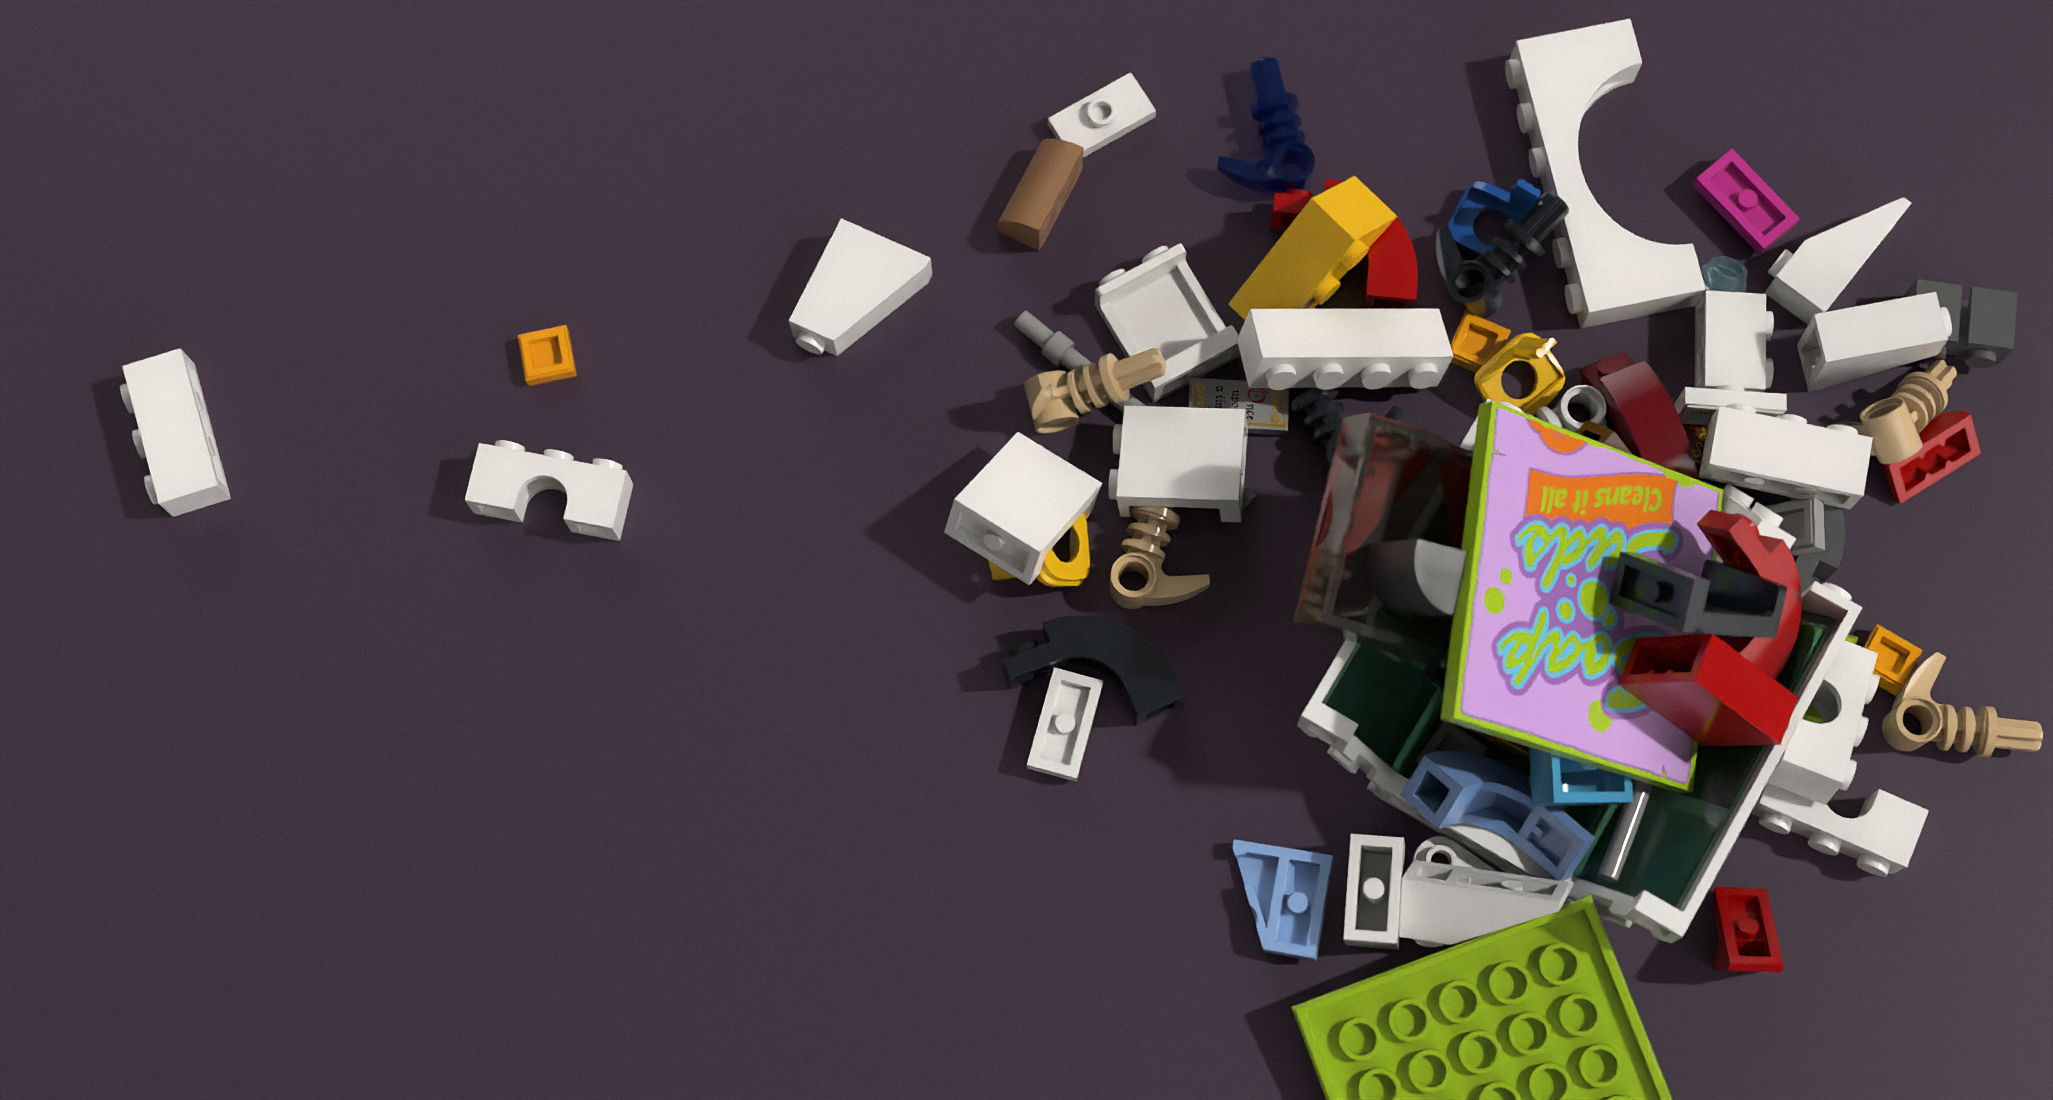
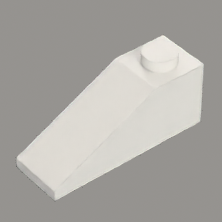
[1765,197,1911,325]
[1399,860,1570,947]

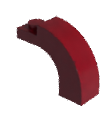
[1580,352,1700,481]

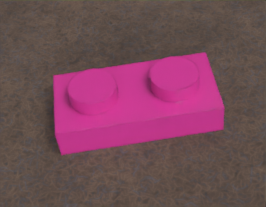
[1693,149,1800,255]

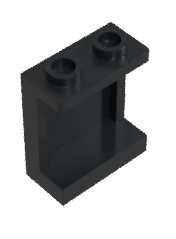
[1609,551,1787,638]

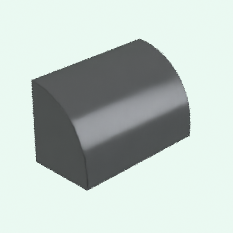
[1367,539,1466,618]

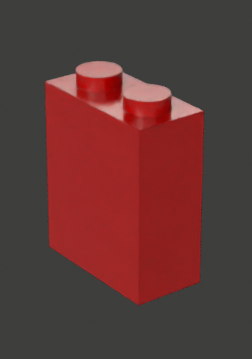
[1618,633,1798,746]

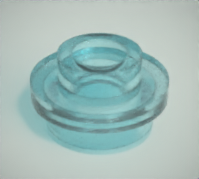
[1700,256,1748,293]

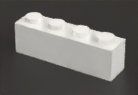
[1237,309,1453,390]

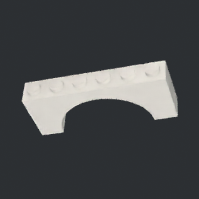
[1505,19,1706,328]

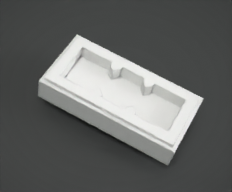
[1048,72,1156,158]
[1674,385,1787,425]

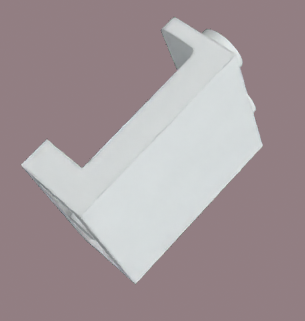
[1095,244,1240,403]
[1109,406,1248,522]
[944,432,1102,585]

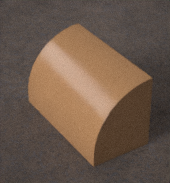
[996,138,1083,251]

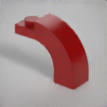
[1270,179,1418,309]
[1697,510,1802,680]

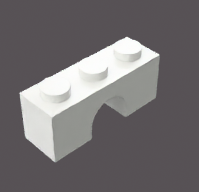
[465,440,633,541]
[1767,631,1880,805]
[1751,783,1929,877]

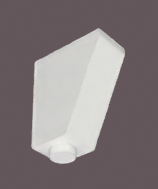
[789,218,932,356]
[1797,292,1952,392]

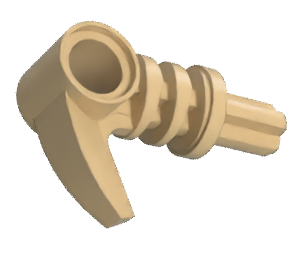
[1024,348,1166,434]
[1834,360,1957,464]
[1110,506,1210,609]
[1882,652,2043,758]

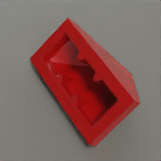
[1883,411,1981,504]

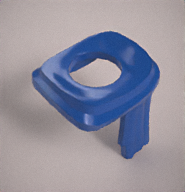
[1448,179,1541,257]

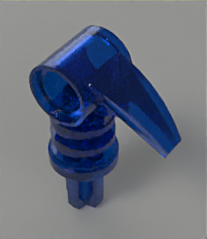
[1217,56,1315,194]

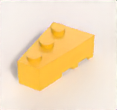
[1228,176,1398,320]

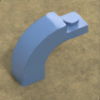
[1400,750,1595,881]

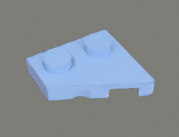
[1233,839,1334,961]

